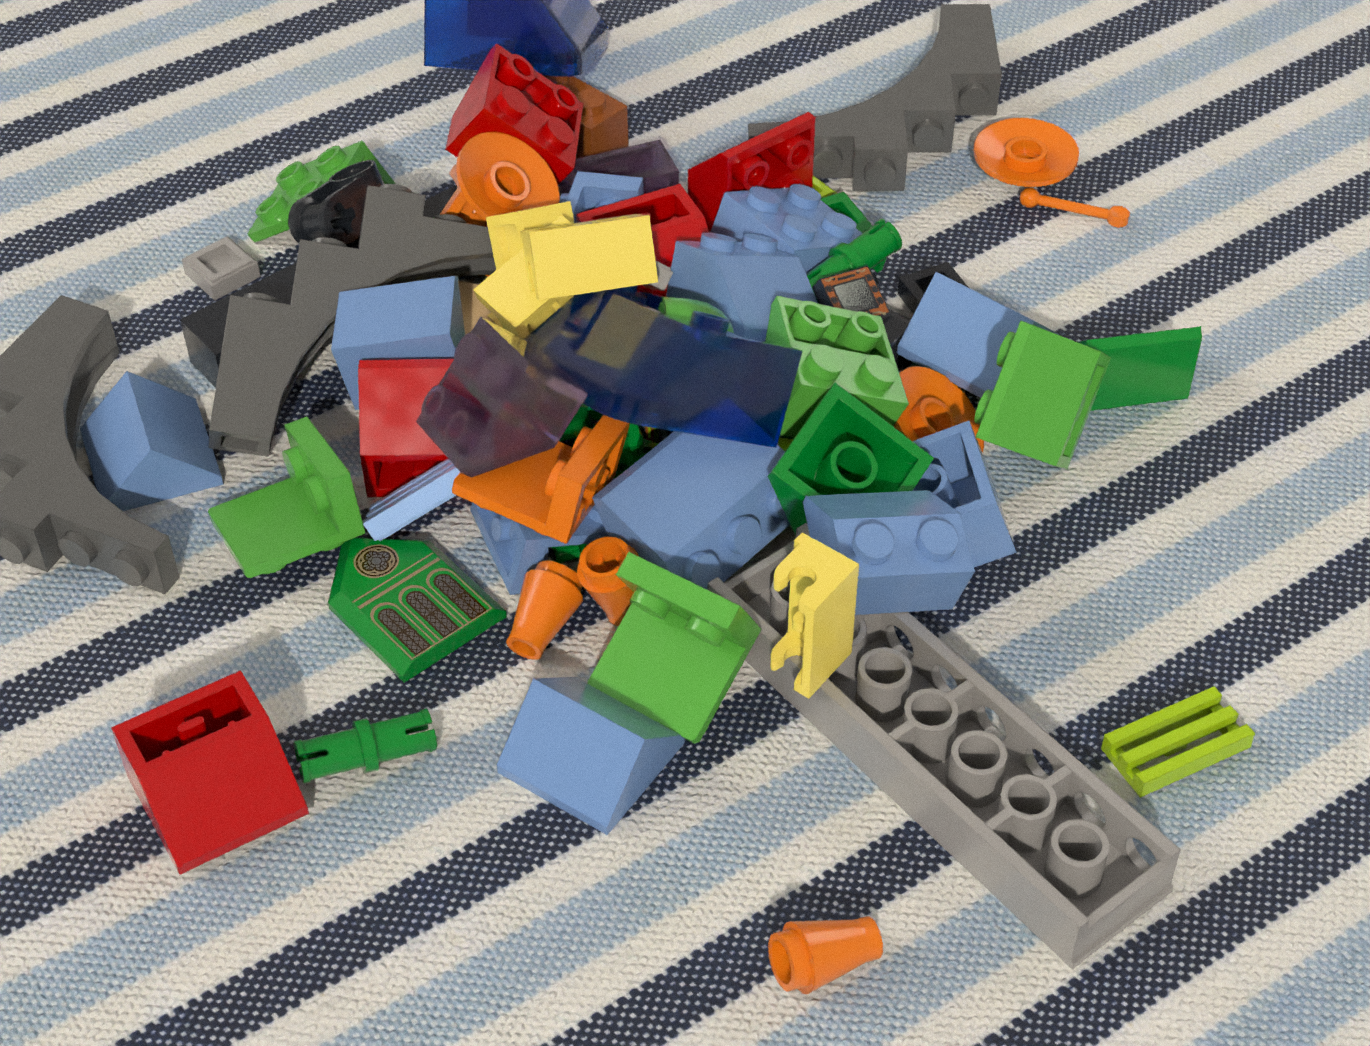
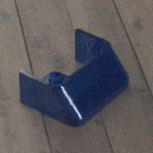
[424,0,609,77]
[515,285,803,448]

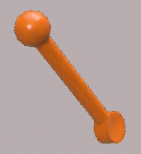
[1019,187,1130,228]

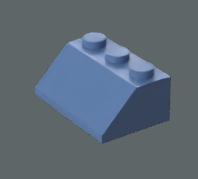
[592,396,790,590]

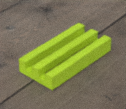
[1101,686,1255,798]

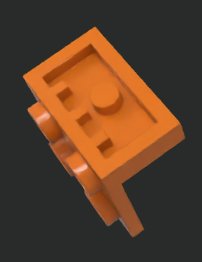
[452,408,631,544]

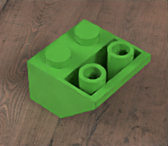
[757,296,909,438]
[974,320,1111,469]

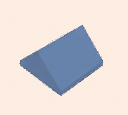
[897,272,1059,398]
[331,276,468,410]
[80,371,224,511]
[497,677,685,835]

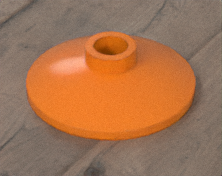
[974,118,1079,187]
[456,132,560,220]
[893,366,984,453]

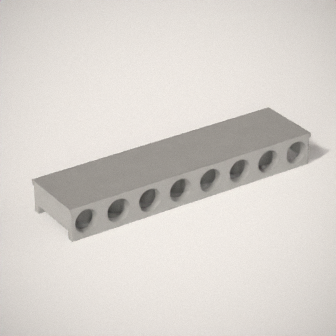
[708,523,1181,970]

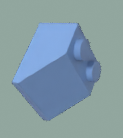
[666,233,818,342]
[913,421,1017,568]
[803,490,975,615]

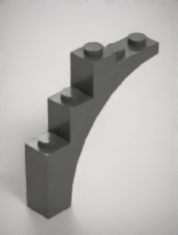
[748,4,1002,191]
[209,184,496,457]
[0,295,180,595]

